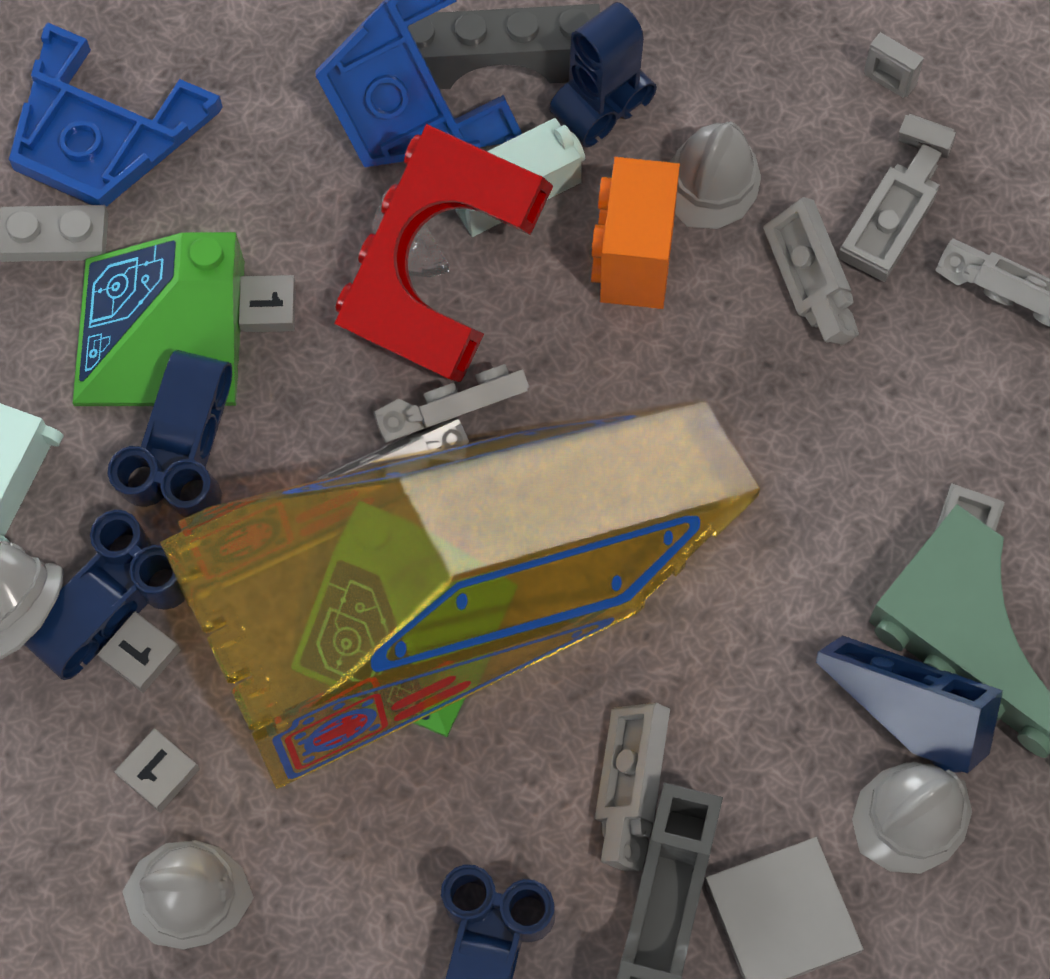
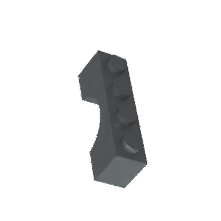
[408,4,600,89]
[617,783,723,979]

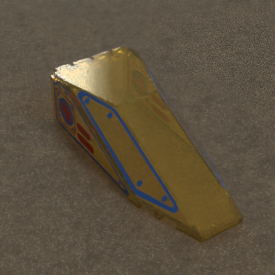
[160,401,760,790]

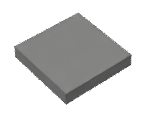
[704,837,864,979]

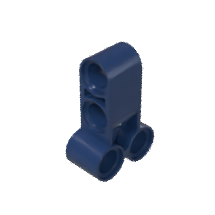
[549,2,657,148]
[107,350,232,520]
[24,510,191,680]
[441,865,555,979]

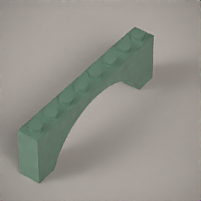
[869,504,1050,758]

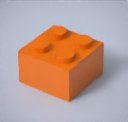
[591,157,680,309]

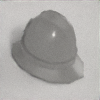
[670,122,761,229]
[0,541,64,660]
[852,762,972,874]
[122,840,254,950]

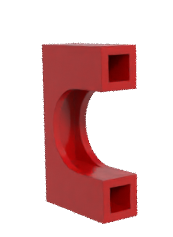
[334,124,553,382]

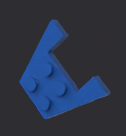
[315,0,523,167]
[9,22,223,207]

